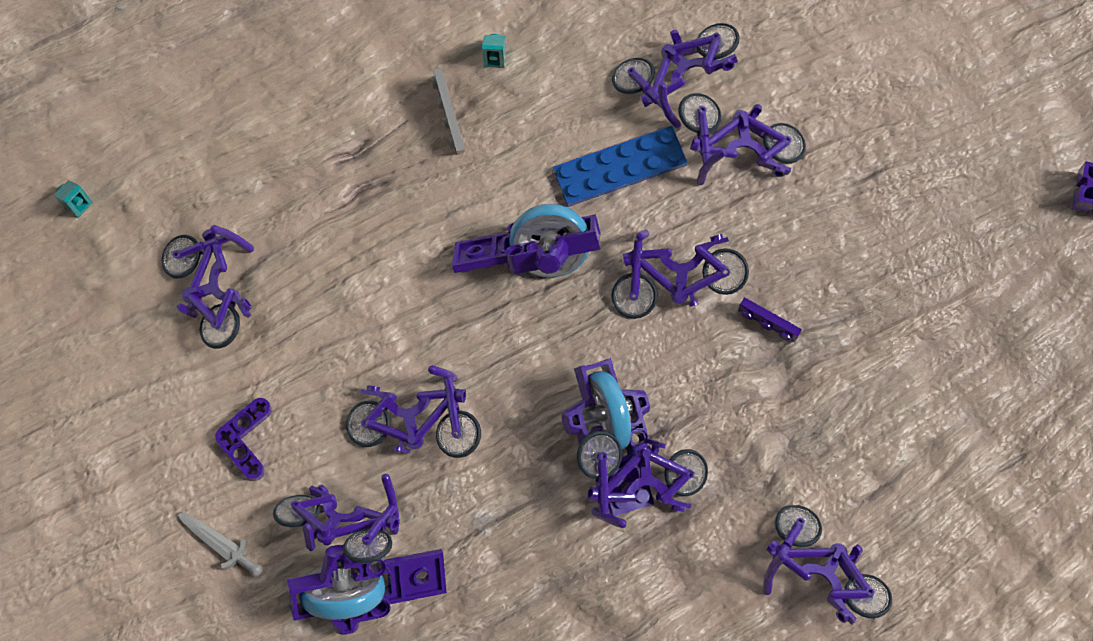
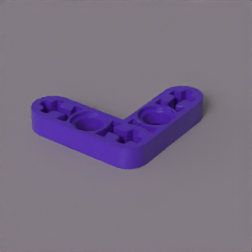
[215,398,272,481]

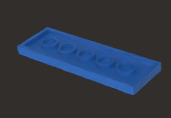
[553,126,688,207]

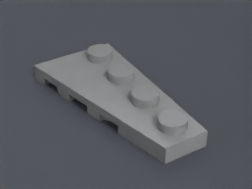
[431,68,465,155]

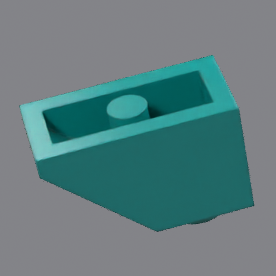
[482,33,506,68]
[54,180,93,218]

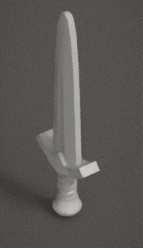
[178,512,263,577]

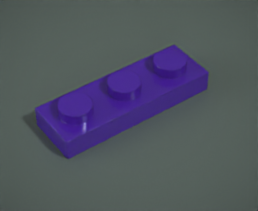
[738,297,802,342]

